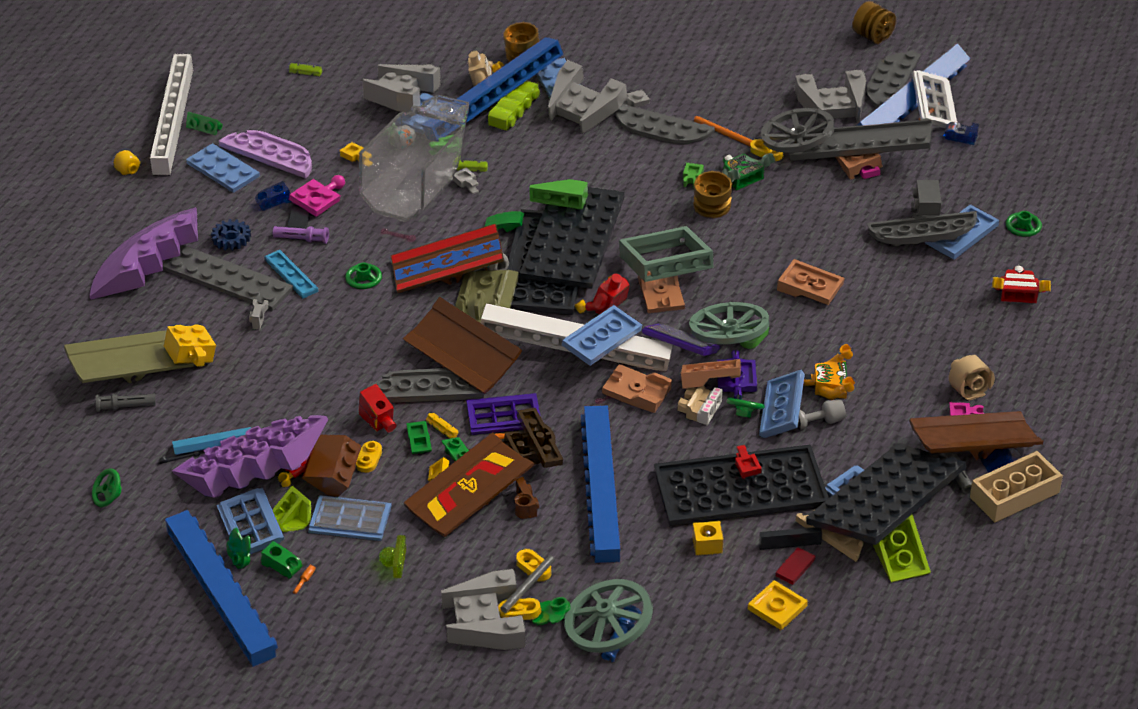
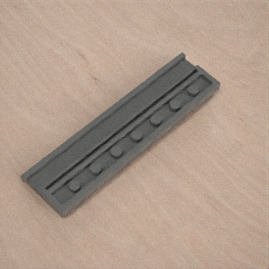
[789,119,933,161]

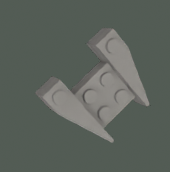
[548,60,627,133]
[363,64,440,113]
[795,70,866,124]
[441,569,526,650]

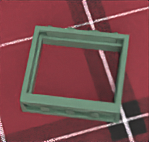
[619,226,713,282]

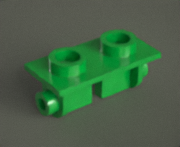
[186,112,223,135]
[441,437,469,461]

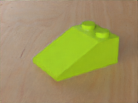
[873,515,931,582]

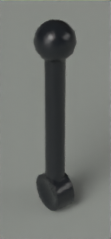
[159,450,200,464]

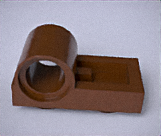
[515,477,540,519]

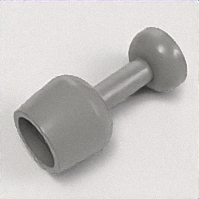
[798,400,846,430]

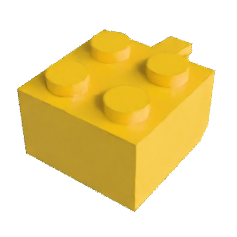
[164,325,216,366]

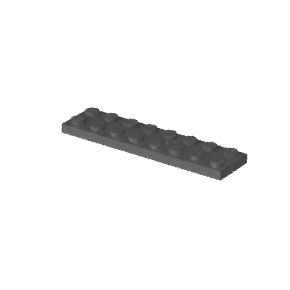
[163,245,293,311]

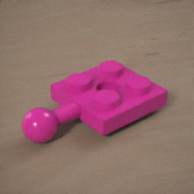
[289,175,345,217]

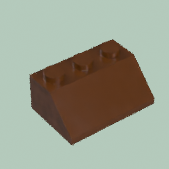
[302,435,361,497]

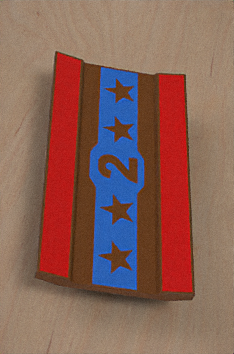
[390,223,504,293]

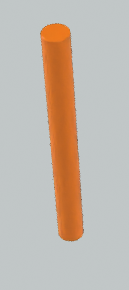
[694,116,753,146]

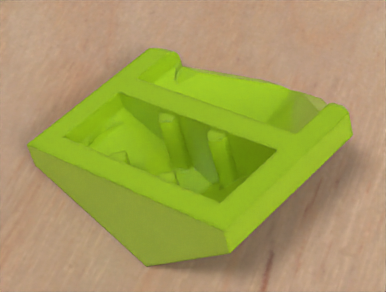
[272,486,311,532]

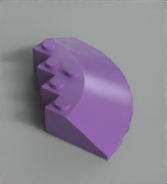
[90,207,198,299]
[172,415,328,498]

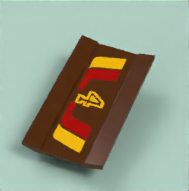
[403,432,534,537]

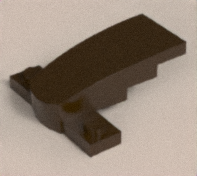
[468,408,564,468]

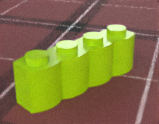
[488,81,540,131]

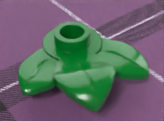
[226,527,251,569]
[532,597,571,625]

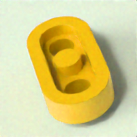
[750,139,783,161]
[356,441,382,473]
[516,549,551,581]
[498,598,541,620]

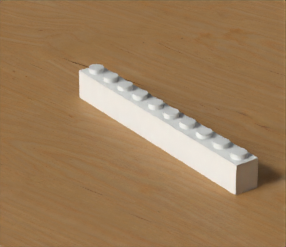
[150,54,193,175]
[481,304,673,371]

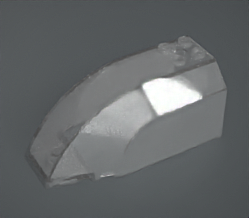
[359,95,470,222]

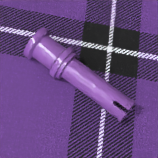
[273,226,329,244]

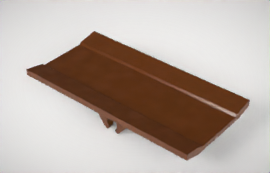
[402,297,522,394]
[909,411,1044,460]

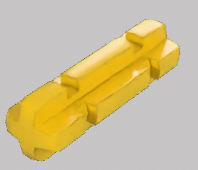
[426,413,459,439]

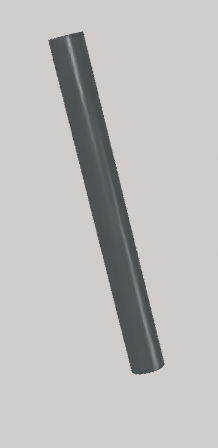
[500,555,555,613]

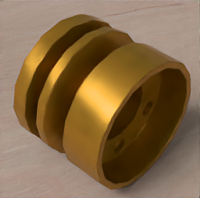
[852,1,896,44]
[504,22,539,62]
[694,171,732,218]

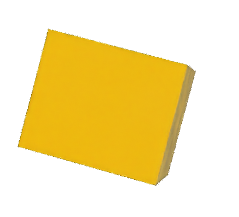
[693,521,723,555]

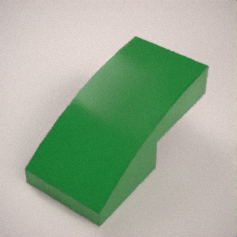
[485,211,524,232]
[406,421,432,454]

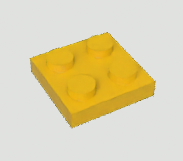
[748,580,808,630]

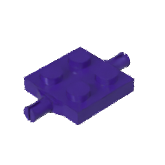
[717,350,757,400]

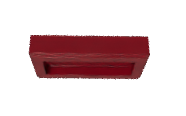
[775,547,815,585]

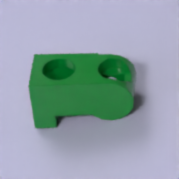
[261,541,302,579]

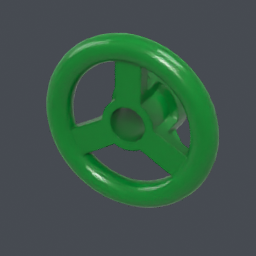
[1006,211,1042,237]
[345,262,382,289]
[726,398,765,418]
[92,468,122,508]

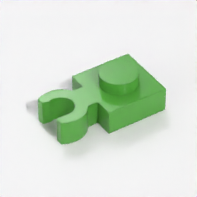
[683,163,704,188]

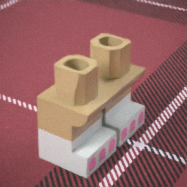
[678,385,722,425]

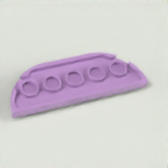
[219,130,312,178]

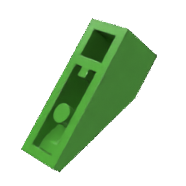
[529,179,588,209]

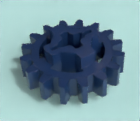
[211,219,251,251]

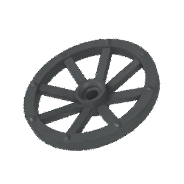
[761,108,835,153]

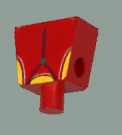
[359,384,397,432]

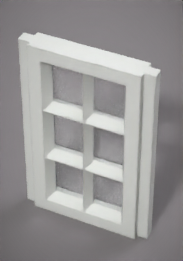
[912,71,958,129]

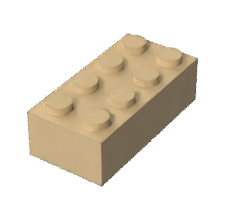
[970,451,1063,522]

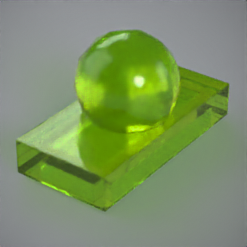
[379,535,407,578]

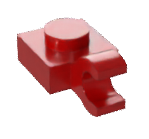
[735,445,762,478]

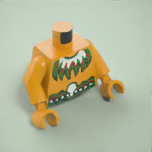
[803,344,855,400]

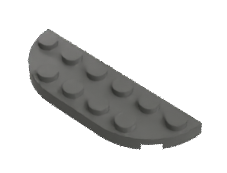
[866,51,921,108]
[616,104,715,144]
[867,211,977,246]
[371,368,483,403]

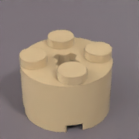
[949,355,995,401]

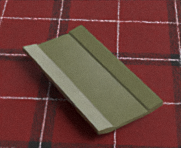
[455,270,519,323]
[64,330,194,383]

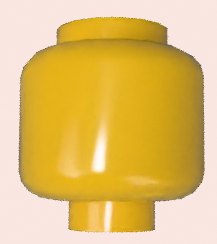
[113,150,140,175]

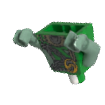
[722,153,775,191]

